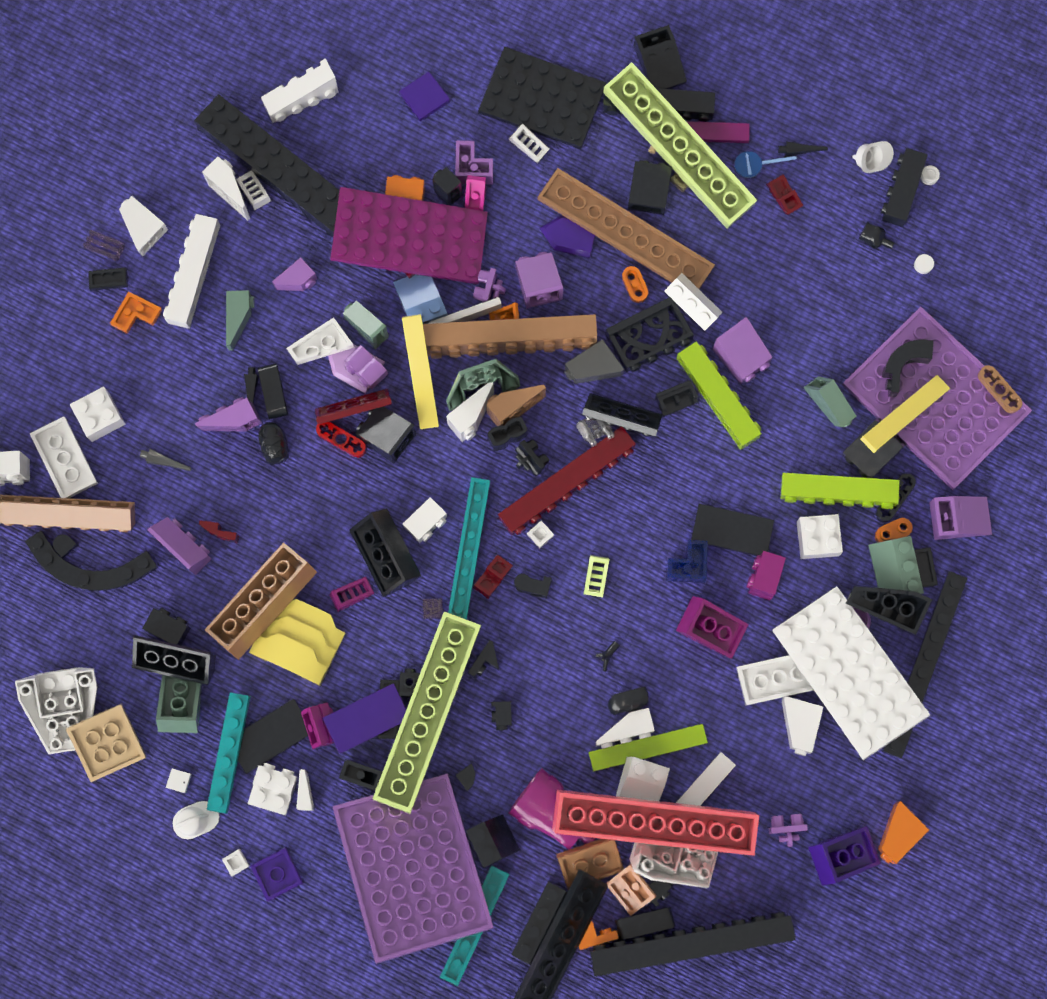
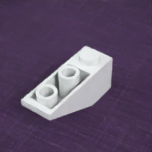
[596,708,655,749]

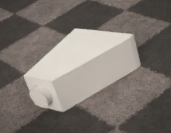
[119,196,168,256]
[782,696,823,756]

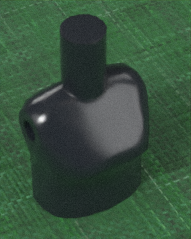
[858,222,894,249]

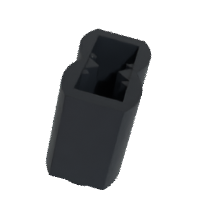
[487,417,528,451]

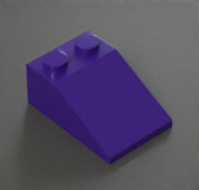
[808,826,881,885]

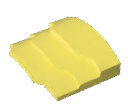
[249,599,346,686]

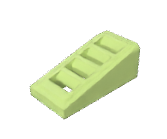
[584,555,609,597]

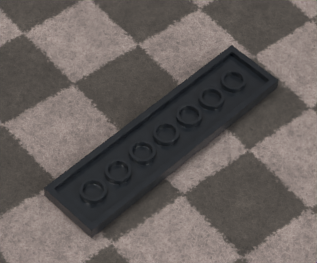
[513,869,608,999]

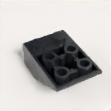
[633,25,687,89]

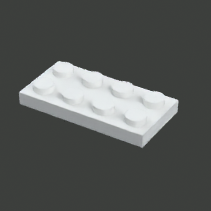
[30,417,98,498]
[736,655,814,706]

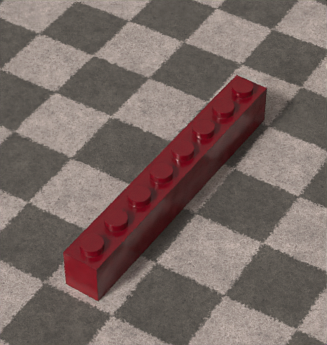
[498,426,636,536]

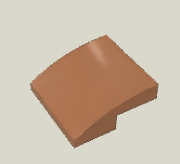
[606,864,656,916]

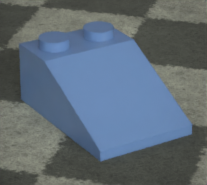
[393,274,447,324]

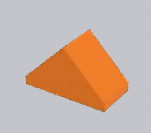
[489,303,519,320]

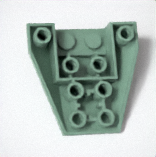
[446,359,520,411]

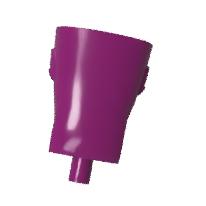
[508,768,596,849]

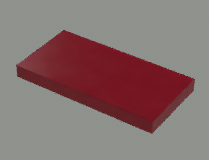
[315,388,392,425]

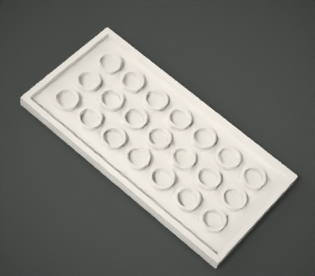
[772,587,930,760]

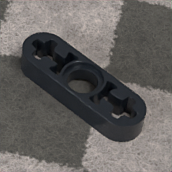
[876,473,916,522]

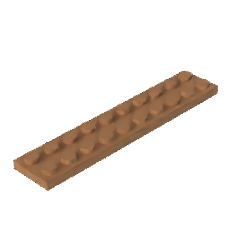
[537,168,715,289]

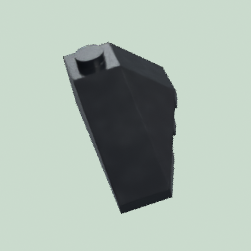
[846,586,932,635]

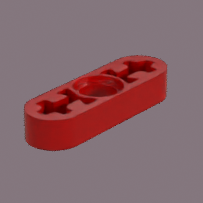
[316,422,366,458]

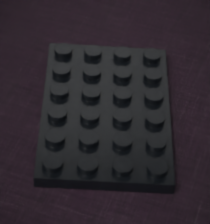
[478,46,607,149]

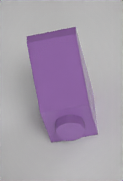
[272,257,317,291]

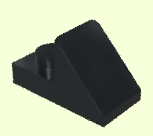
[468,640,499,678]

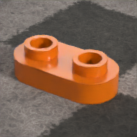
[622,266,648,303]
[875,518,913,543]

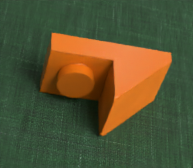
[579,920,618,950]

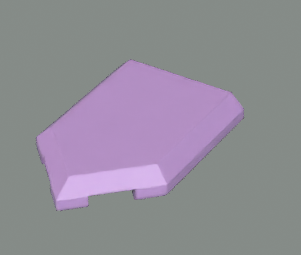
[328,344,385,394]

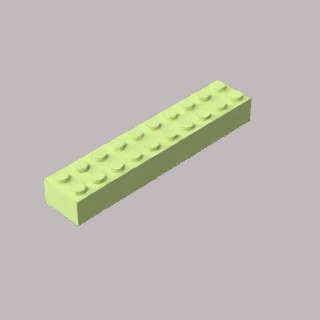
[603,62,757,229]
[373,612,481,814]

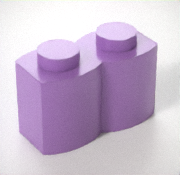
[344,345,388,389]

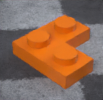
[110,291,162,334]

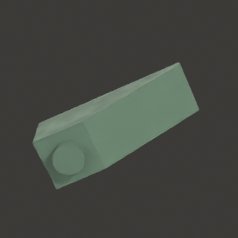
[226,290,255,351]

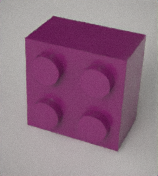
[746,551,786,600]

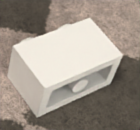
[403,497,447,543]

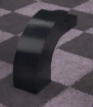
[882,340,934,397]

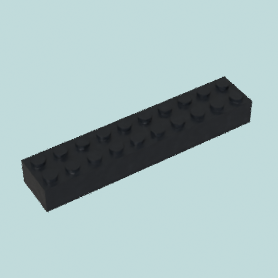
[194,94,340,237]
[589,912,796,976]

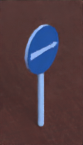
[735,151,797,178]

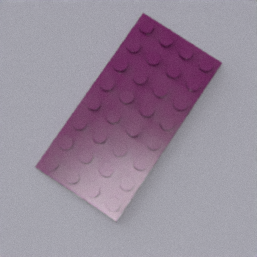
[330,187,488,285]

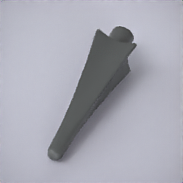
[140,449,191,471]

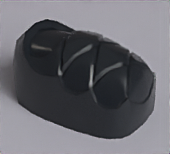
[258,422,289,465]
[607,686,649,716]

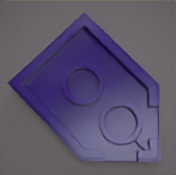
[540,215,595,258]

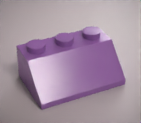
[148,517,211,576]

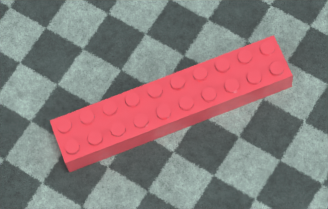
[552,790,759,856]

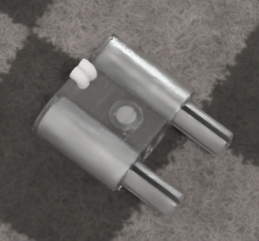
[576,416,614,447]

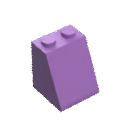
[515,252,563,309]
[713,317,772,384]

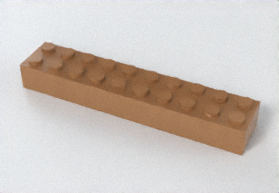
[406,314,597,359]

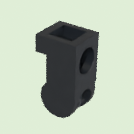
[514,573,552,599]

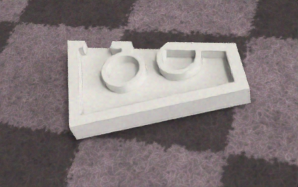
[287,317,355,365]

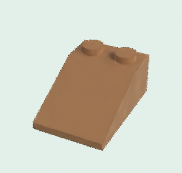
[486,385,546,426]

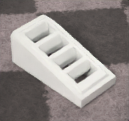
[509,124,549,163]
[236,171,271,210]
[297,770,314,811]

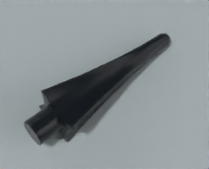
[777,141,828,157]
[244,367,259,404]

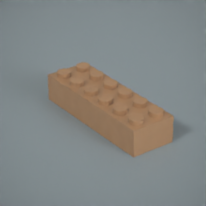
[205,542,317,660]

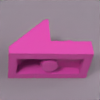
[465,175,486,211]

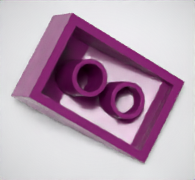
[676,596,749,659]

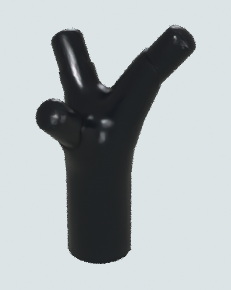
[596,641,620,672]

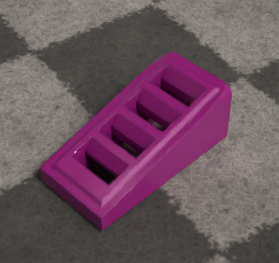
[330,577,374,612]

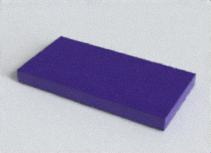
[322,683,406,754]

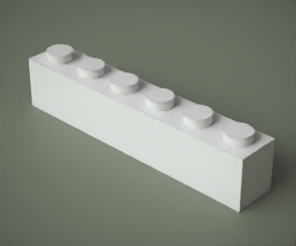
[163,214,220,329]

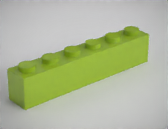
[676,341,762,450]
[780,473,899,509]

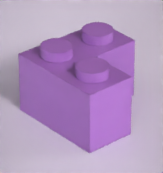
[455,141,493,184]

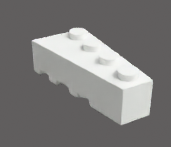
[261,58,339,123]

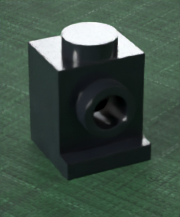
[399,669,420,697]
[491,701,512,731]
[648,881,674,907]

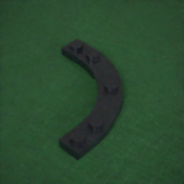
[25,531,158,591]

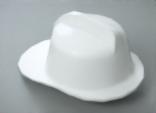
[852,141,894,173]
[173,801,219,839]

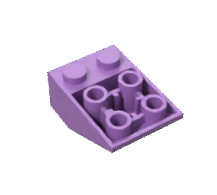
[195,397,262,432]
[929,496,992,540]

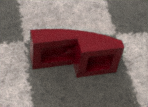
[766,174,803,215]
[199,520,239,543]
[473,554,513,599]

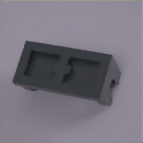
[655,380,698,417]

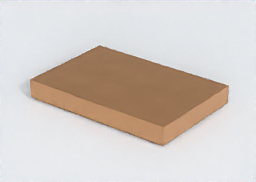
[556,839,624,890]

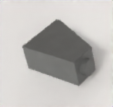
[564,339,624,384]

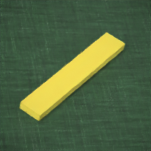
[402,314,439,429]
[861,375,950,453]

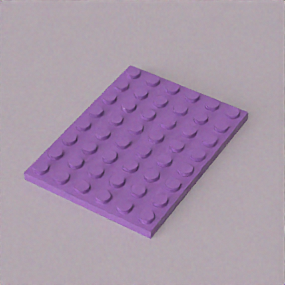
[842,307,1032,490]
[333,774,493,964]

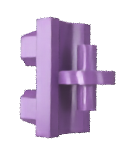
[473,268,506,303]
[769,814,808,847]

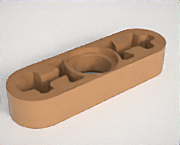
[978,365,1022,413]

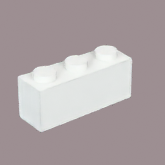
[665,273,722,330]

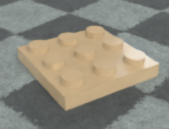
[66,703,146,782]

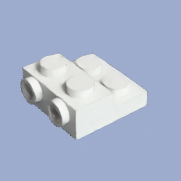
[248,763,298,815]

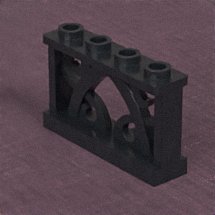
[605,297,694,373]

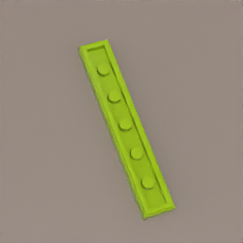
[588,724,708,772]

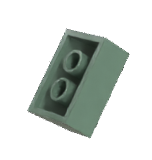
[868,536,924,594]

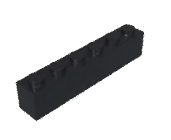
[603,88,715,122]

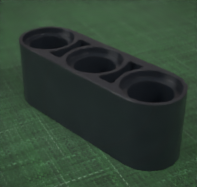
[258,363,288,419]
[615,907,676,940]

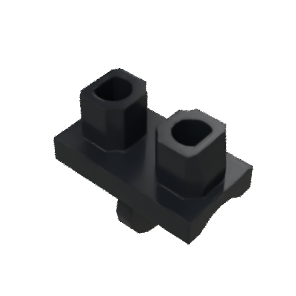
[515,439,549,477]

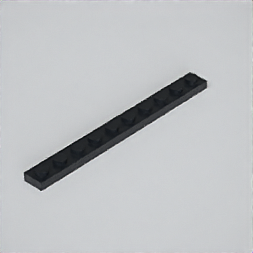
[882,571,967,759]

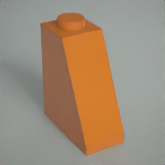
[878,801,929,864]

